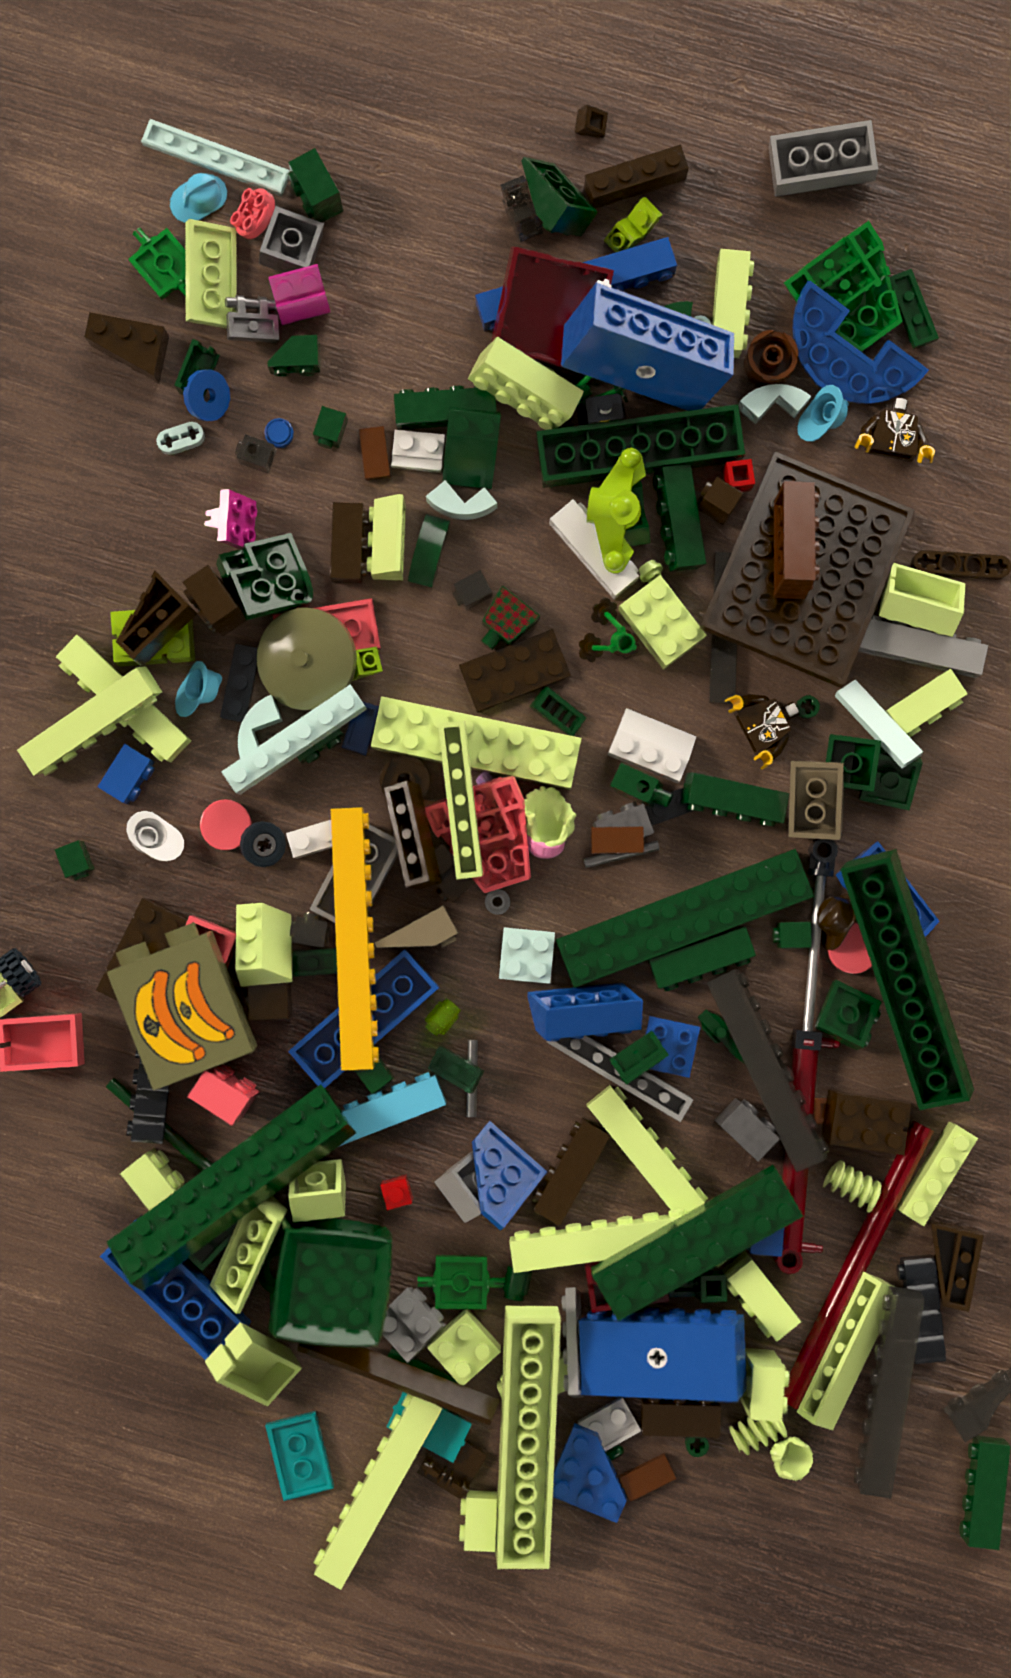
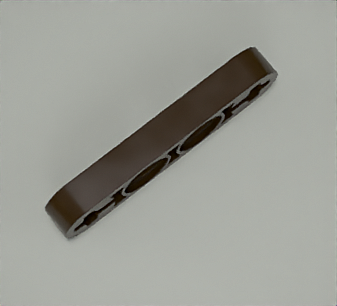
[911,550,1011,580]

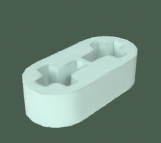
[157,422,205,455]

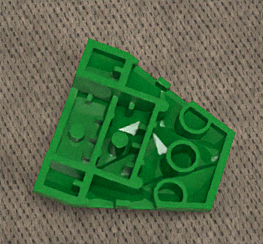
[783,221,903,352]

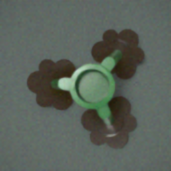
[579,597,640,662]

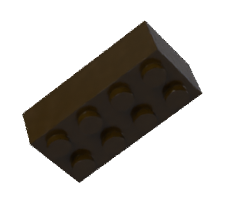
[96,898,188,1001]

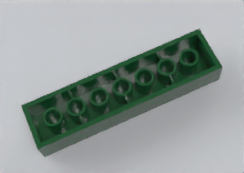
[536,404,745,488]
[591,1165,803,1321]

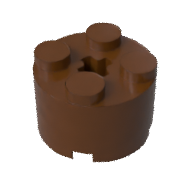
[744,330,798,388]

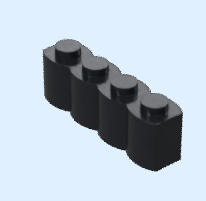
[127,1048,170,1144]
[896,1254,946,1364]

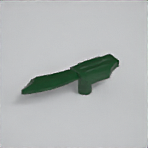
[697,1009,755,1069]

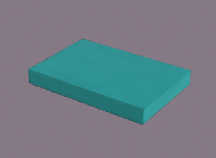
[265,1411,334,1501]

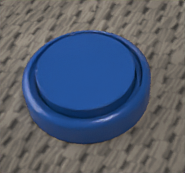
[264,418,294,448]

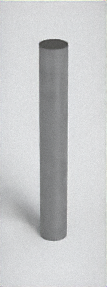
[583,841,660,868]
[466,1040,478,1117]

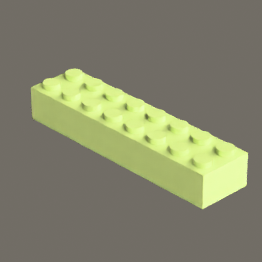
[371,696,581,790]

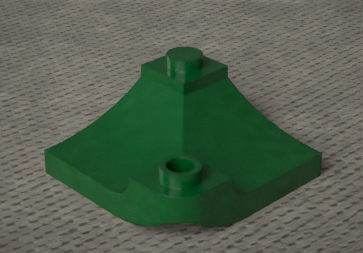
[216,533,313,620]

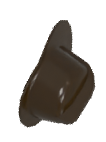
[817,894,856,950]

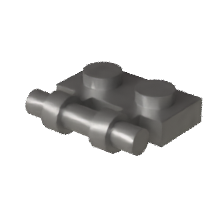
[225,295,279,343]

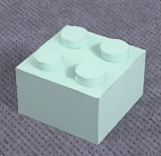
[499,927,555,984]

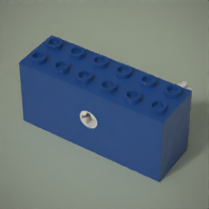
[561,279,734,411]
[579,1308,747,1402]

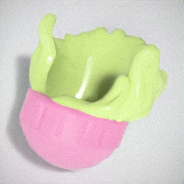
[524,786,576,859]

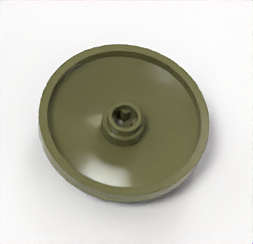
[257,608,357,710]

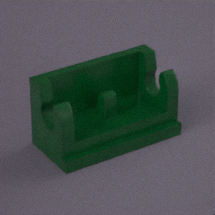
[174,339,220,397]
[609,1030,669,1085]

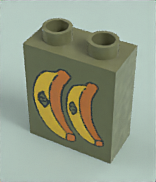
[107,922,257,1091]

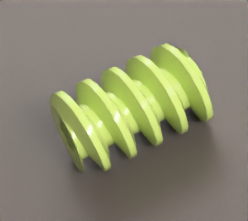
[823,1160,881,1213]
[728,1417,787,1456]

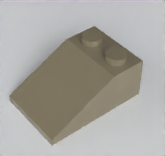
[788,761,844,840]
[375,906,459,948]

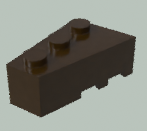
[84,312,169,384]
[116,570,198,667]
[930,1220,984,1312]

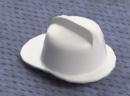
[126,811,184,862]

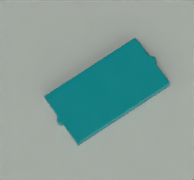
[386,1392,472,1463]

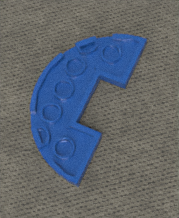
[793,280,929,403]

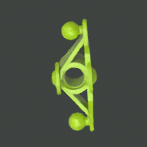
[587,448,646,574]

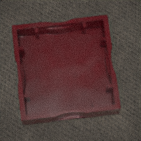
[491,246,614,367]

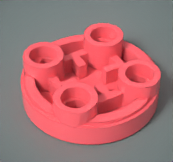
[230,188,275,239]
[200,799,252,850]
[827,923,872,974]

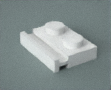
[391,430,445,473]
[578,1397,641,1451]

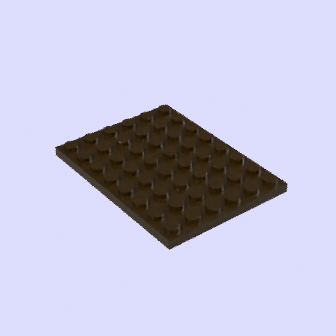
[699,452,915,688]

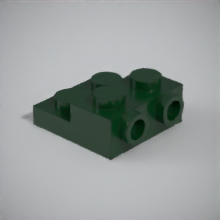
[859,747,923,810]
[814,980,881,1050]

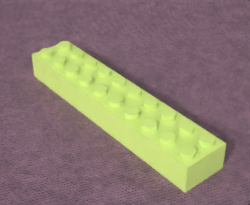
[495,1306,561,1569]

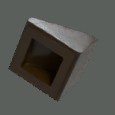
[575,104,608,138]

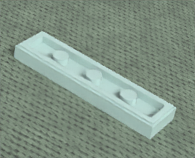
[835,680,923,769]

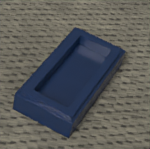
[341,701,379,756]

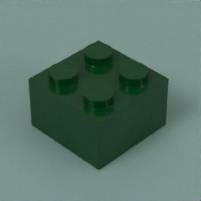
[287,148,343,223]

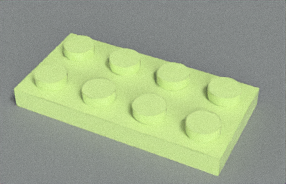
[186,219,237,328]

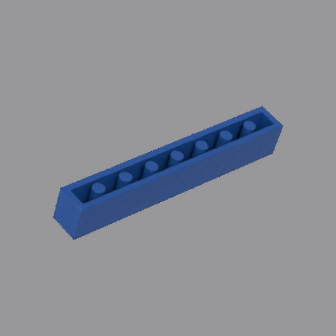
[475,237,677,332]

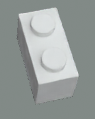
[286,820,332,859]

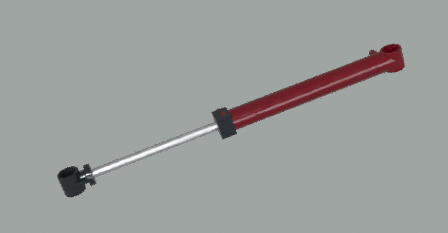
[774,839,840,1274]

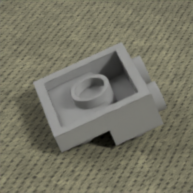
[382,1287,446,1363]

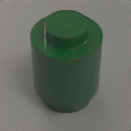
[503,1264,533,1301]

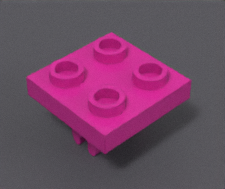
[205,489,257,549]

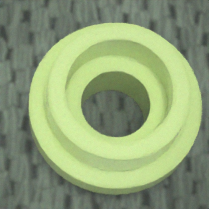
[638,560,663,583]

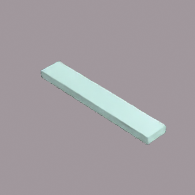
[141,119,290,196]

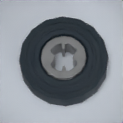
[240,821,286,867]

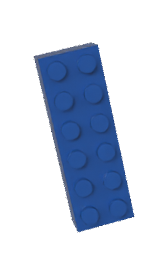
[288,949,440,1088]
[100,1214,252,1360]

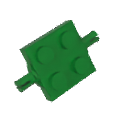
[128,228,186,300]
[417,1255,505,1309]

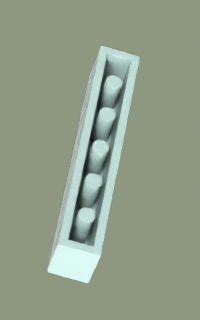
[221,685,367,795]

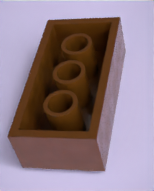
[774,481,820,599]

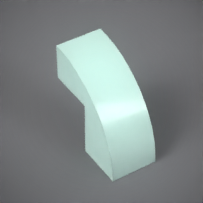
[738,384,811,424]
[426,480,497,520]
[238,695,283,759]

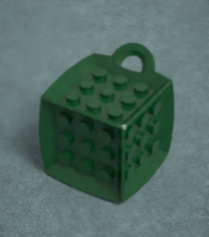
[258,1216,392,1347]

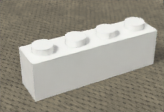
[549,500,639,600]

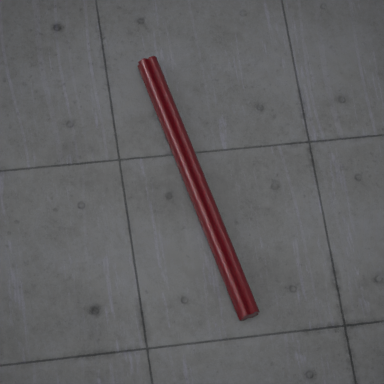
[784,1121,934,1409]

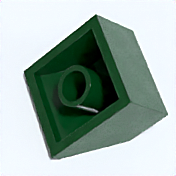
[826,734,881,792]

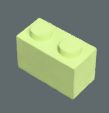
[459,1490,497,1552]

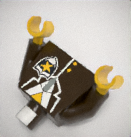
[855,398,935,463]
[725,694,799,770]

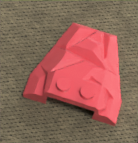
[425,776,531,893]

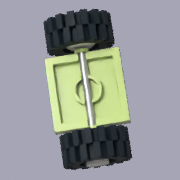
[0,948,41,1018]

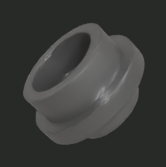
[485,889,510,915]

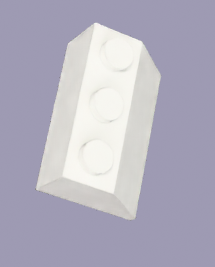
[607,708,696,783]

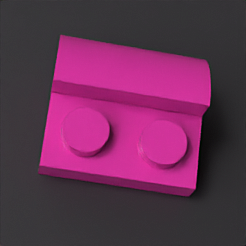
[268,264,331,325]

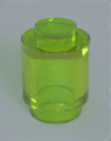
[424,997,461,1036]

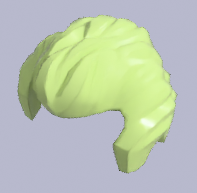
[770,1436,813,1481]

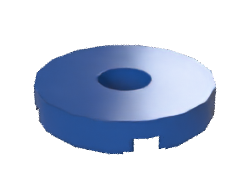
[183,369,230,421]

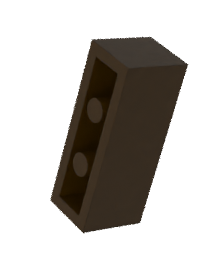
[330,502,369,583]
[641,1398,721,1438]

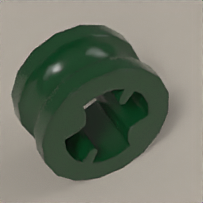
[796,695,820,719]
[685,1437,709,1457]

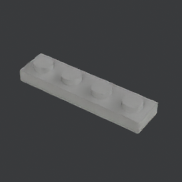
[562,1287,584,1398]

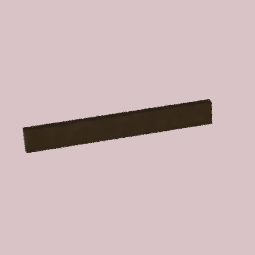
[297,1342,500,1425]

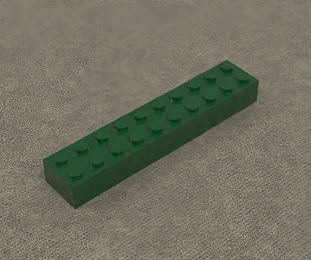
[555,849,814,988]
[840,849,974,1110]
[106,1085,356,1291]

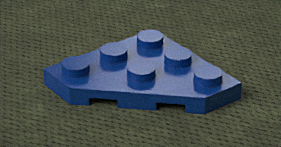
[472,1121,547,1230]
[553,1423,627,1523]

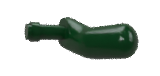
[606,1445,624,1461]

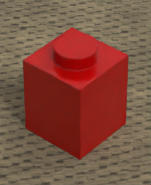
[723,459,755,492]
[380,1174,414,1210]

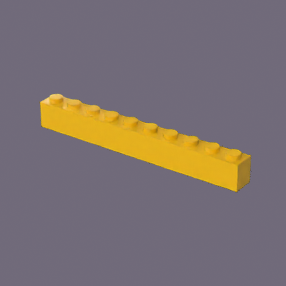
[331,808,379,1070]

